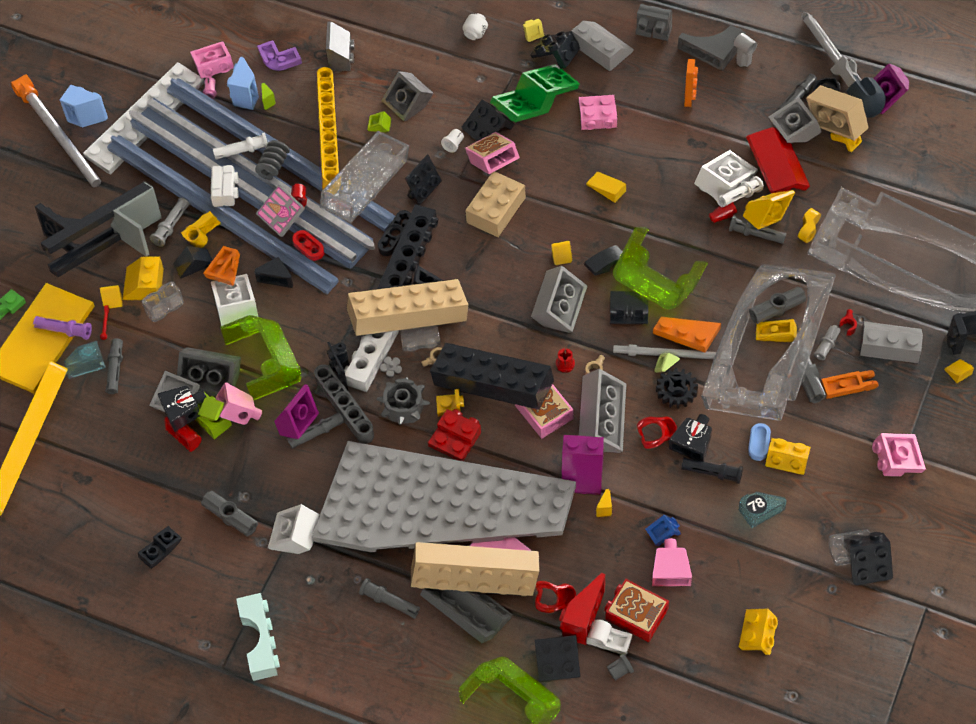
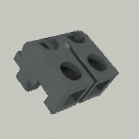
[636,4,672,41]

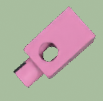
[216,382,262,425]
[652,539,692,586]

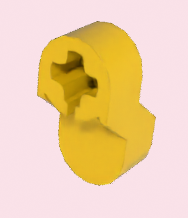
[797,208,821,243]

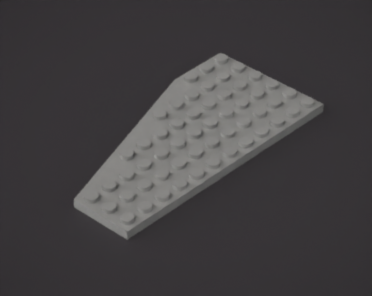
[312,441,576,552]

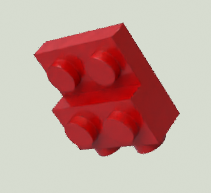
[428,409,481,461]

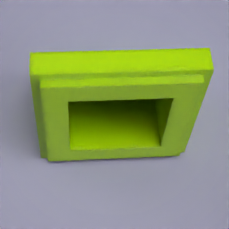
[261,83,276,110]
[367,111,391,132]
[198,398,224,421]

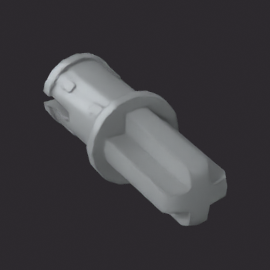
[814,325,840,361]

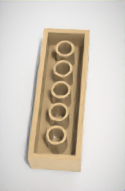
[347,279,468,336]
[411,542,539,596]

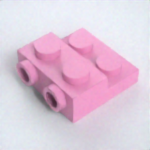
[190,41,234,79]
[579,95,617,130]
[872,433,926,476]

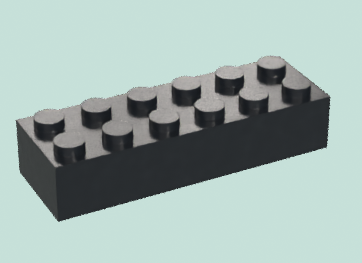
[430,343,554,410]

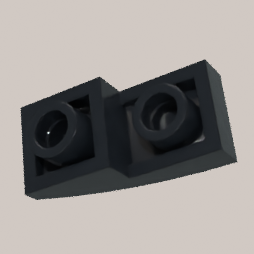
[584,245,627,276]
[138,526,182,569]

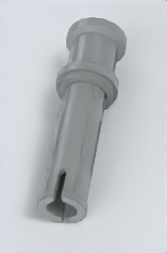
[150,198,189,247]

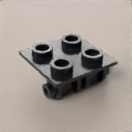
[405,154,442,205]
[610,291,648,324]
[326,342,349,391]
[535,635,581,682]

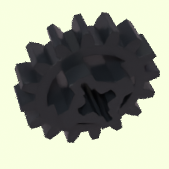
[656,368,698,409]

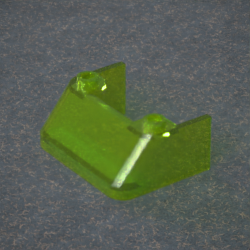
[613,227,708,310]
[220,315,302,401]
[458,656,561,724]

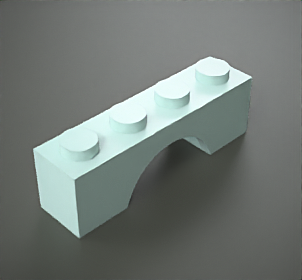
[237,593,280,681]

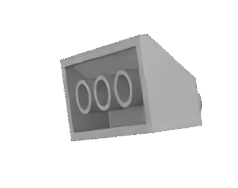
[579,369,626,453]

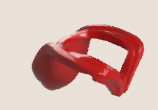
[637,416,677,449]
[535,581,576,613]

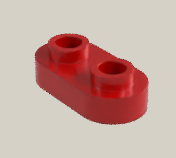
[292,230,324,261]

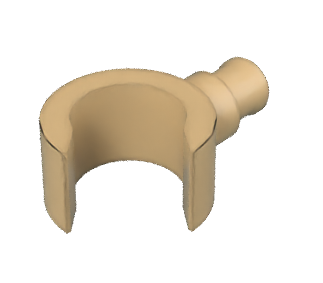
[421,347,442,367]
[586,355,605,374]

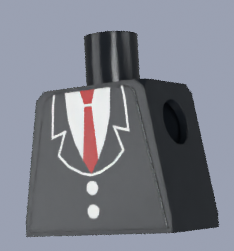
[157,386,207,432]
[669,414,712,461]

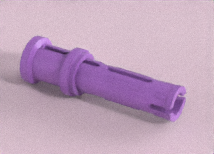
[33,316,92,340]

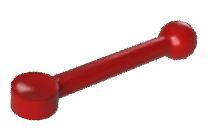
[100,305,109,340]

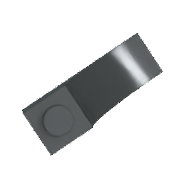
[678,25,746,71]

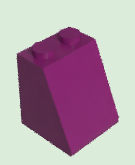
[562,435,604,495]

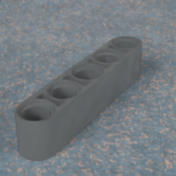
[314,364,374,444]

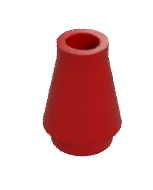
[708,202,737,224]

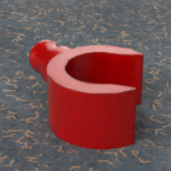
[839,309,857,336]

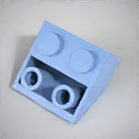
[227,57,259,110]
[60,85,108,127]

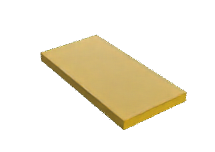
[0,283,95,394]

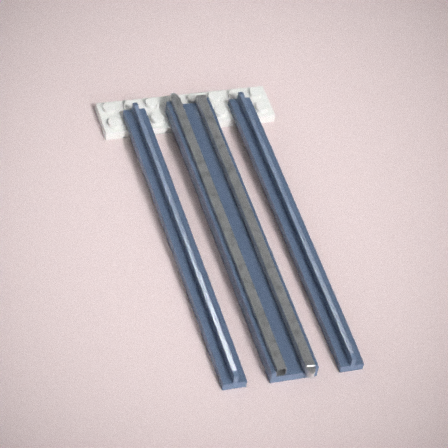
[83,62,395,295]

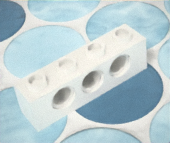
[344,330,399,392]

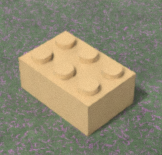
[806,85,869,141]
[466,171,526,237]

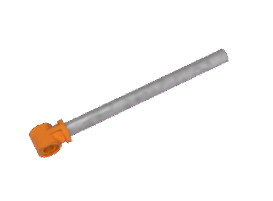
[10,74,101,187]

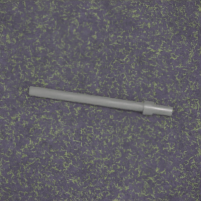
[613,344,729,360]

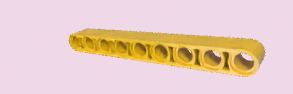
[317,67,339,194]
[0,361,68,516]

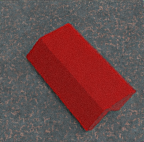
[746,127,810,193]

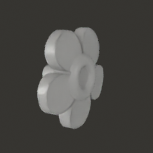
[380,356,402,377]

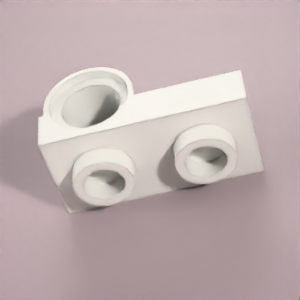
[586,620,632,656]

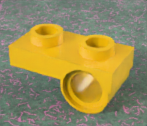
[181,211,221,248]

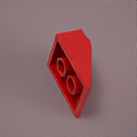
[559,573,606,645]

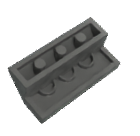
[420,588,513,643]

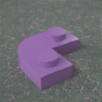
[257,40,302,70]

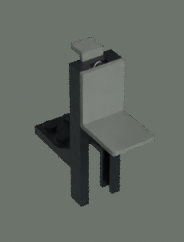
[35,182,161,277]

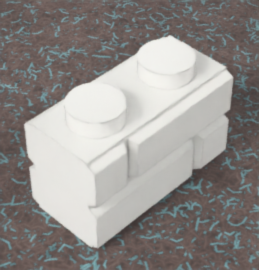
[211,165,239,207]

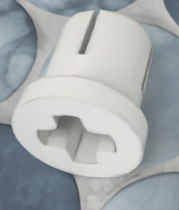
[441,129,464,153]

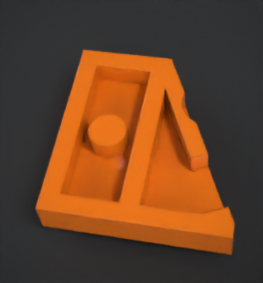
[203,246,240,286]

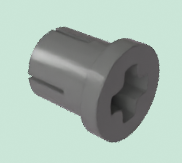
[606,654,634,681]

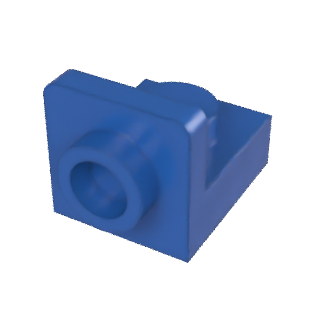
[645,515,681,546]

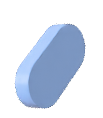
[748,423,771,461]

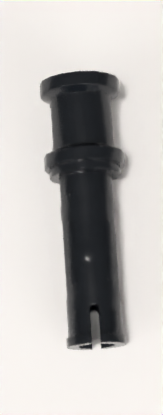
[681,457,743,484]

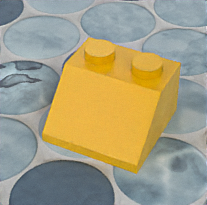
[743,190,795,230]
[123,257,164,300]

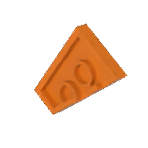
[684,59,698,107]
[653,317,721,353]

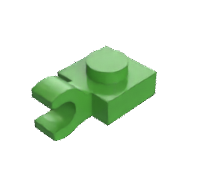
[0,289,26,320]

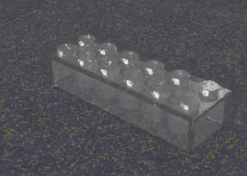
[320,131,409,223]

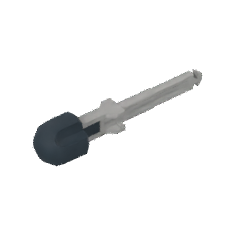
[801,12,885,118]

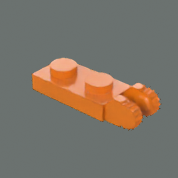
[821,370,879,399]

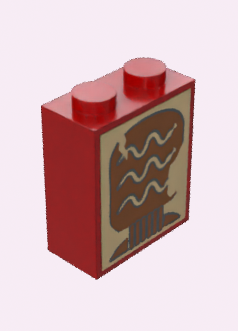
[604,579,669,642]

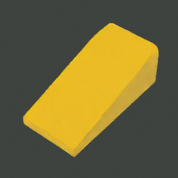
[586,172,626,203]
[756,319,797,342]

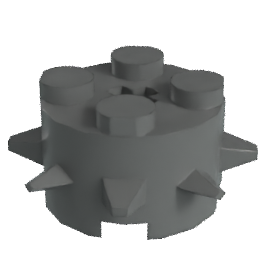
[377,377,430,425]

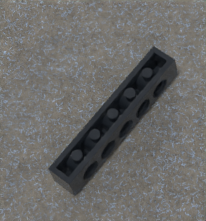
[377,204,439,289]

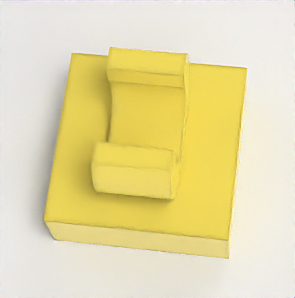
[523,19,544,42]

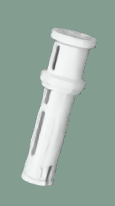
[213,132,268,160]
[717,176,764,207]

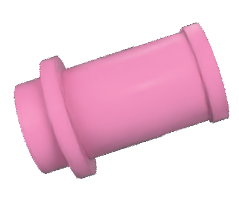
[203,77,217,99]

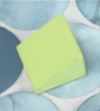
[654,353,680,373]

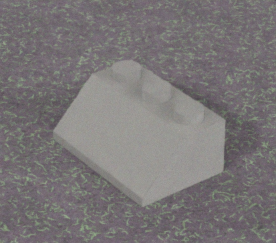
[571,21,633,71]
[531,266,587,333]
[860,321,923,363]

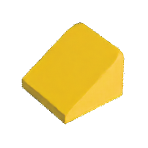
[551,241,572,265]
[100,285,123,309]
[945,359,974,383]
[596,489,612,517]

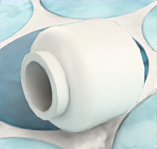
[462,13,488,40]

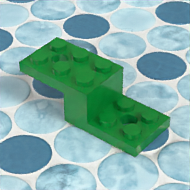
[490,64,580,122]

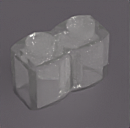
[142,282,184,322]

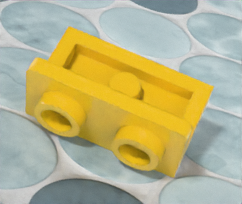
[765,438,811,475]
[739,609,778,655]

